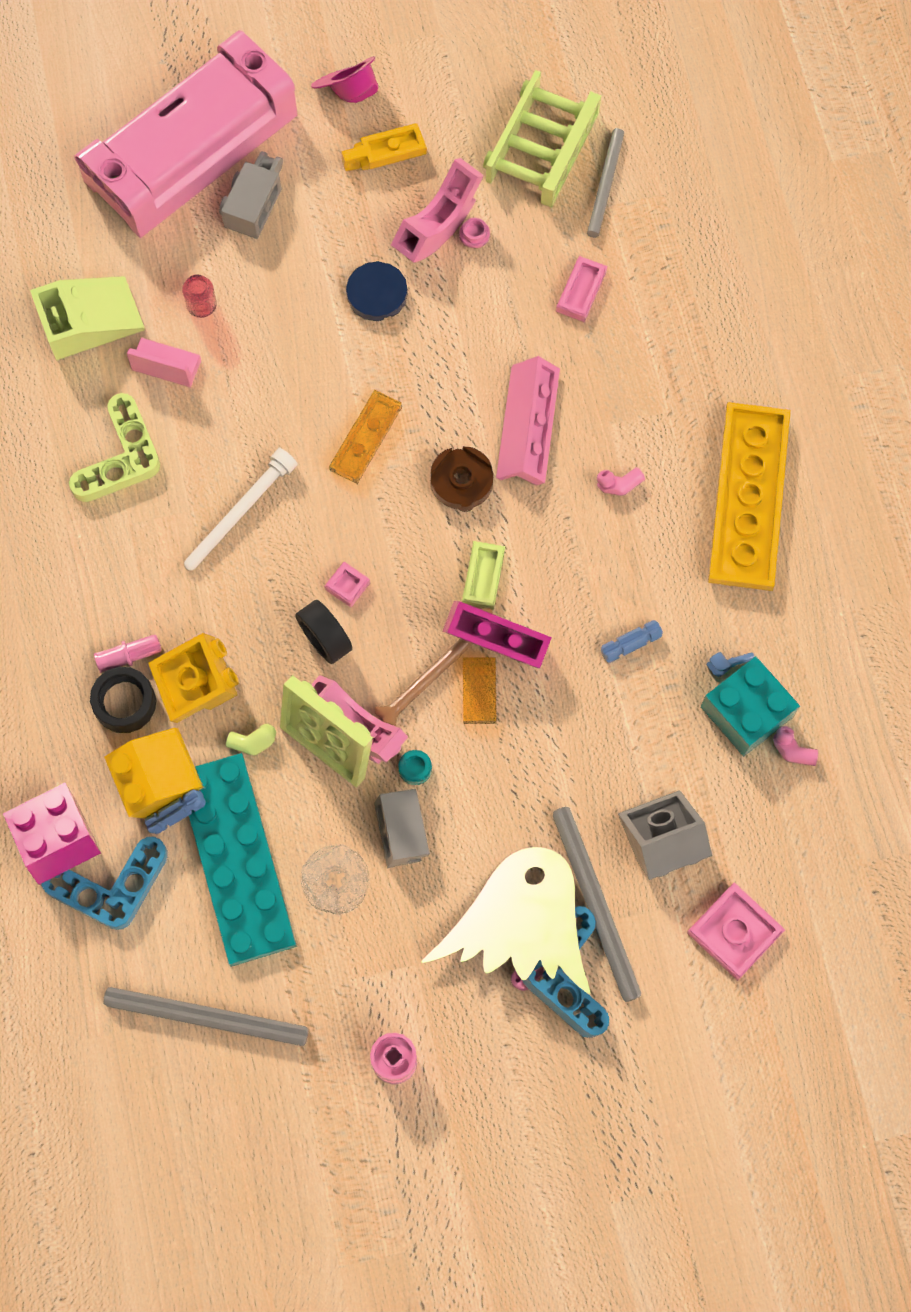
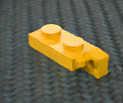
[341,123,427,171]

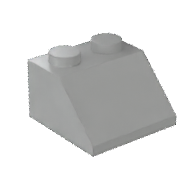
[618,790,713,880]

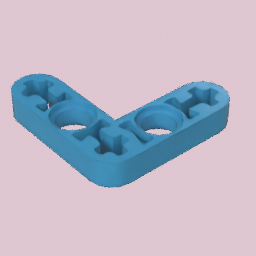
[41,836,168,930]
[522,906,609,1038]

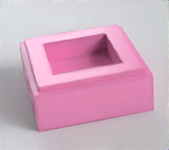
[324,562,370,607]

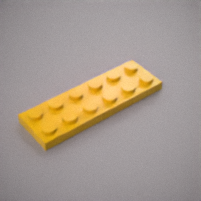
[708,402,791,591]

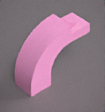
[391,158,484,263]
[311,675,408,764]

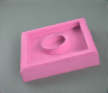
[687,883,785,981]

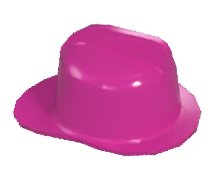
[311,56,379,103]

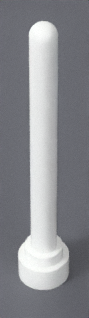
[184,448,298,570]

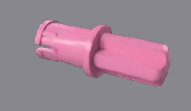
[94,635,161,673]

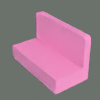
[127,338,201,388]

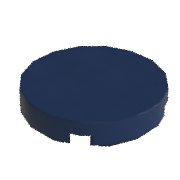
[346,261,408,321]

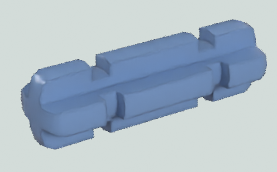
[601,620,663,663]
[145,790,206,834]

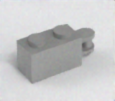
[219,151,283,239]

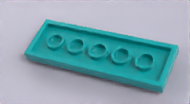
[189,753,297,967]

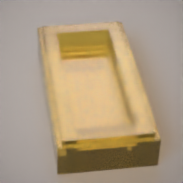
[463,657,497,724]

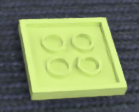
[280,675,373,788]

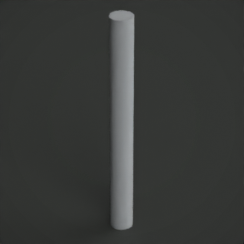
[587,128,624,238]

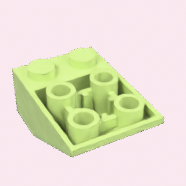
[30,276,145,360]

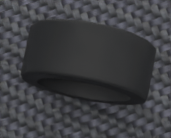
[295,600,353,664]
[90,667,156,733]

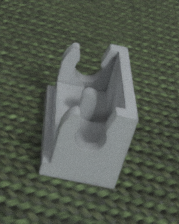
[374,789,430,868]

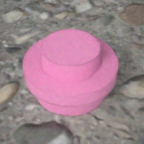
[459,218,490,248]

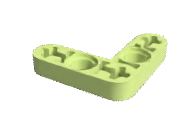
[69,393,160,502]

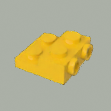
[148,633,239,723]

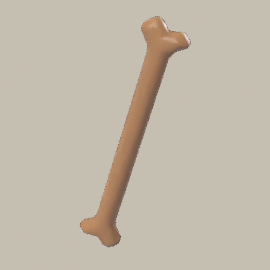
[375,608,493,726]

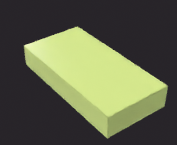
[462,541,505,610]

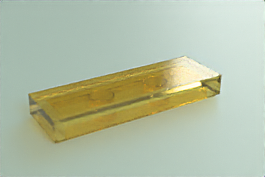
[329,389,402,484]

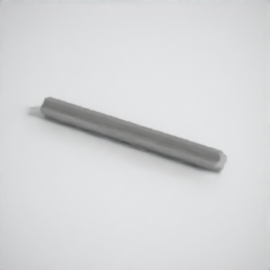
[553,807,641,1002]
[103,987,309,1046]

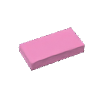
[556,256,608,322]

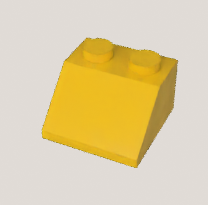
[104,727,204,819]

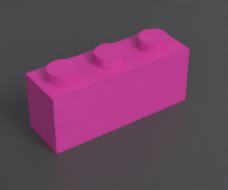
[442,601,552,669]

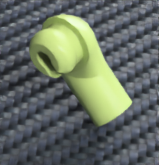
[226,724,276,755]

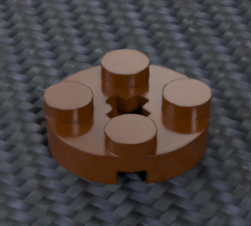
[430,446,494,512]

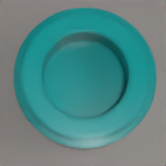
[398,750,432,785]

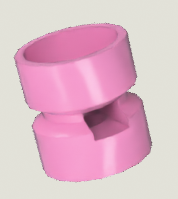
[370,1033,417,1085]

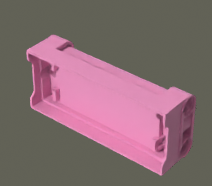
[74,30,298,238]

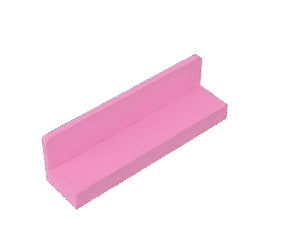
[496,356,560,485]

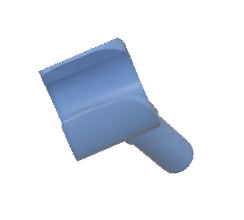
[706,652,754,677]

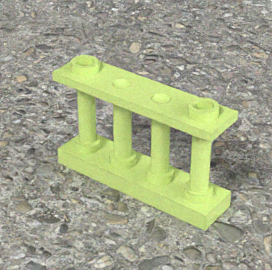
[483,70,602,208]

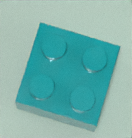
[701,656,800,757]

